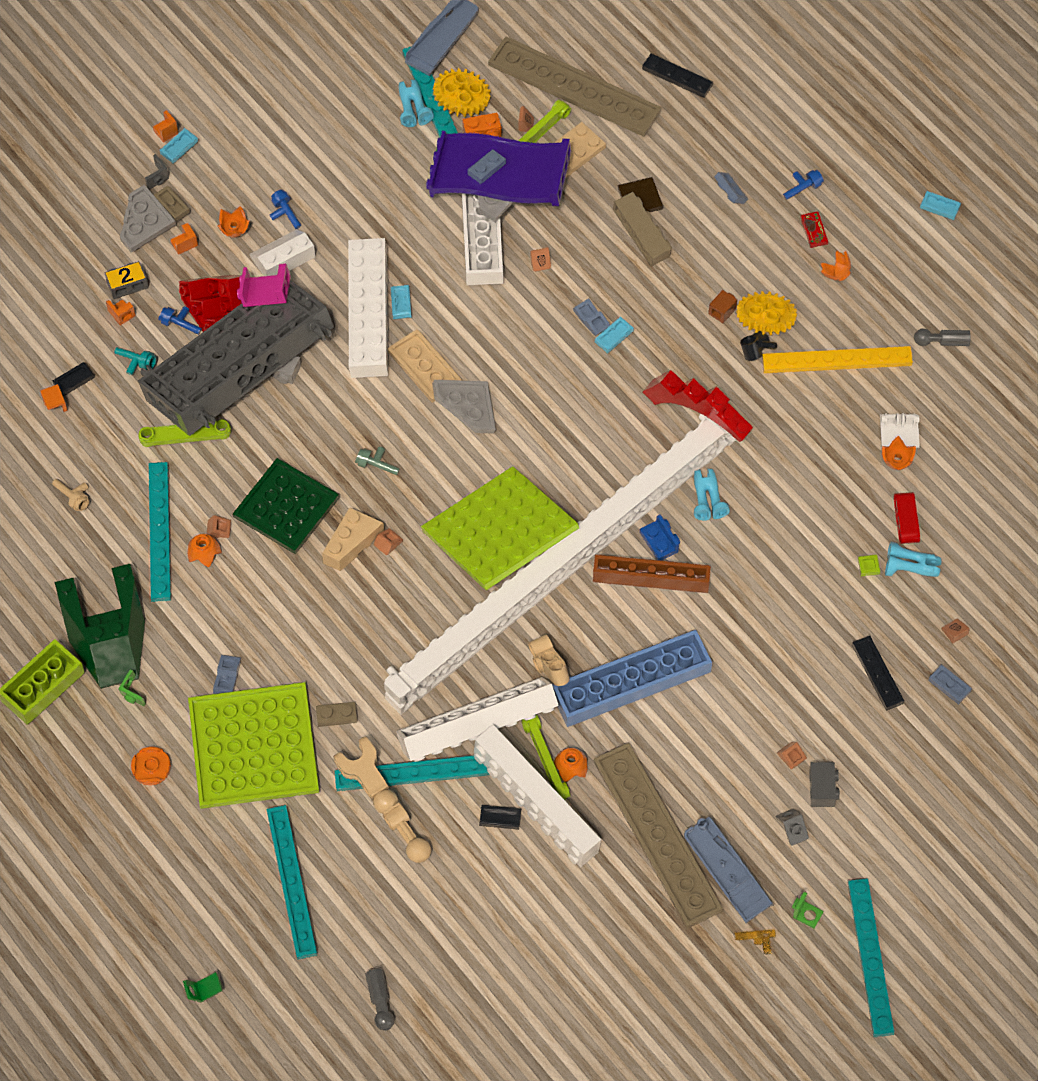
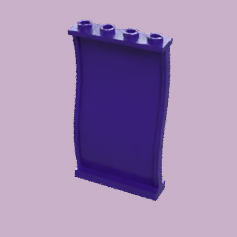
[426,130,571,206]

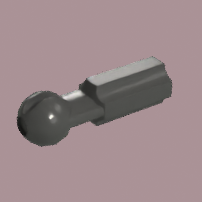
[914,329,971,346]
[365,969,395,1031]

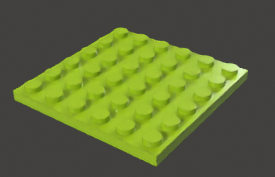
[421,466,579,590]
[188,682,319,809]

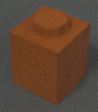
[708,290,737,323]

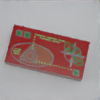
[800,211,828,248]

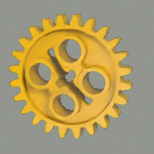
[433,68,491,117]
[736,291,797,335]

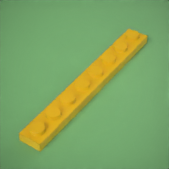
[762,346,913,373]

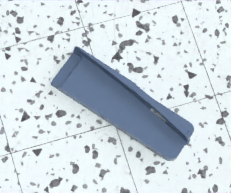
[405,0,478,76]
[684,817,774,923]

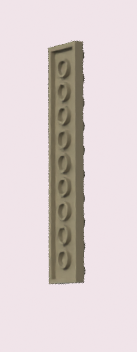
[488,36,661,137]
[593,743,723,929]

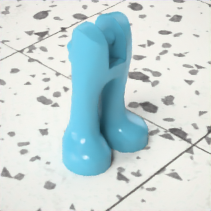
[399,80,434,127]
[694,468,730,521]
[885,541,942,577]

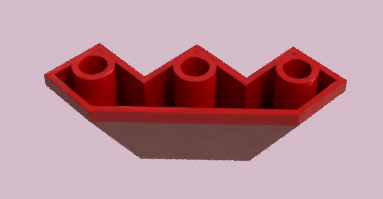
[179,275,242,332]

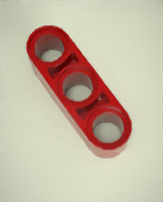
[894,492,920,544]

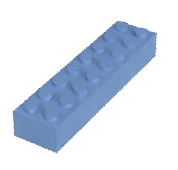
[552,630,712,727]

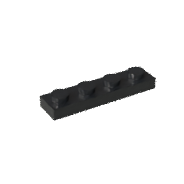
[642,53,713,98]
[852,636,904,711]

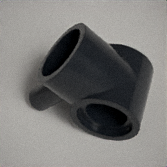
[740,331,777,361]

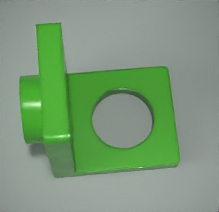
[118,669,146,706]
[792,892,823,929]

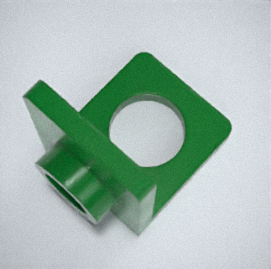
[183,973,223,1003]

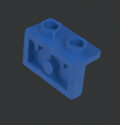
[639,515,680,561]

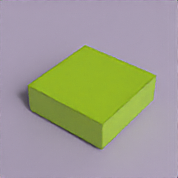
[858,555,881,577]

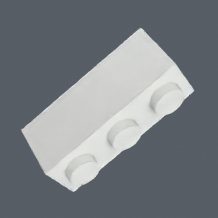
[249,229,315,276]

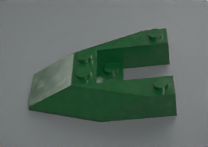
[55,564,145,689]

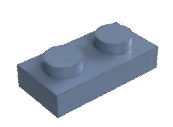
[468,149,506,184]
[714,172,748,204]
[928,664,972,705]

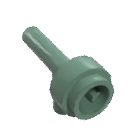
[355,447,399,475]

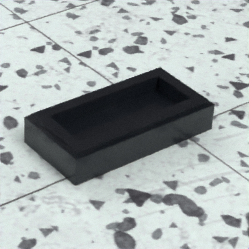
[52,362,95,397]
[479,805,521,830]

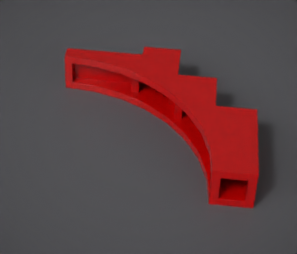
[642,370,753,442]

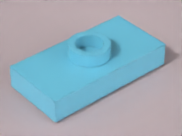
[160,128,198,163]
[920,191,961,220]
[391,285,412,319]
[595,317,634,353]

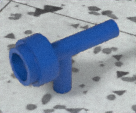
[783,169,824,200]
[269,189,301,229]
[158,306,202,335]

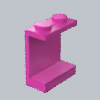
[237,263,291,307]

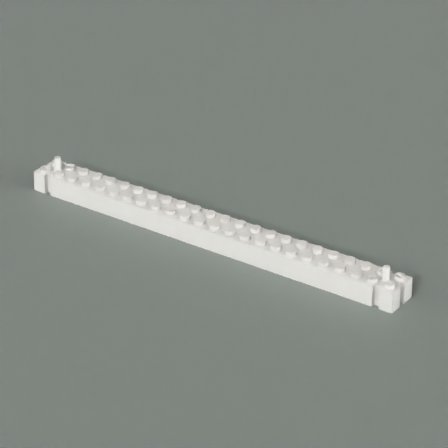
[384,414,736,715]

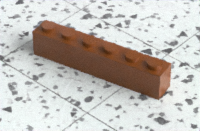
[593,555,711,593]

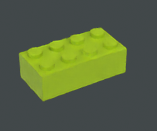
[0,639,84,725]

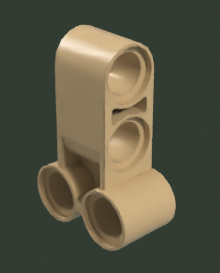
[528,634,570,686]

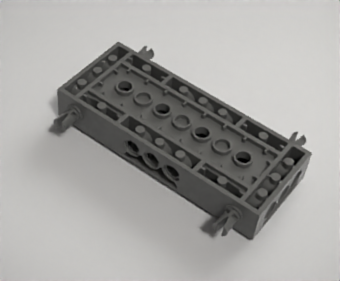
[138,280,334,436]

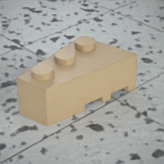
[322,508,384,571]

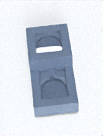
[573,299,610,336]
[213,655,240,694]

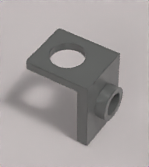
[145,154,169,190]
[776,809,809,846]

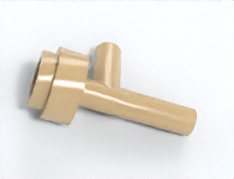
[52,479,89,511]

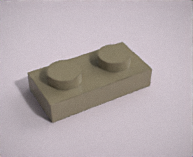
[154,186,190,222]
[316,702,357,727]

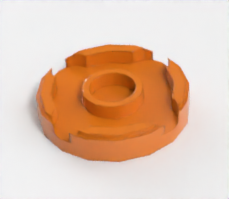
[131,747,171,786]

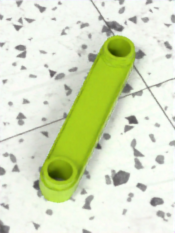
[518,99,571,143]
[138,419,231,447]
[521,714,570,800]

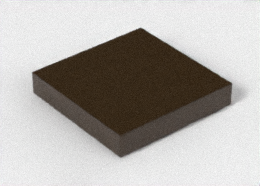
[618,177,663,213]

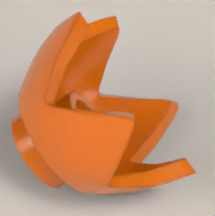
[217,206,250,238]
[820,251,851,281]
[882,436,916,470]
[187,533,222,567]
[554,747,588,782]

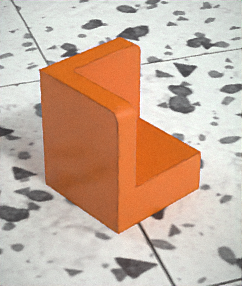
[153,110,178,143]
[170,223,198,255]
[106,300,135,326]
[40,384,67,412]

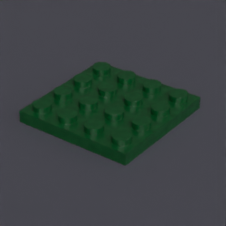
[233,458,339,554]

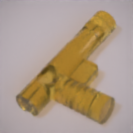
[734,929,776,955]

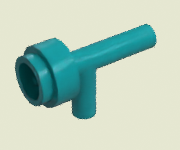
[115,347,157,375]

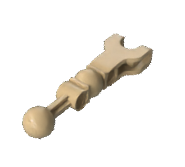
[333,737,431,863]

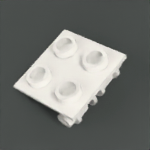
[880,413,920,448]

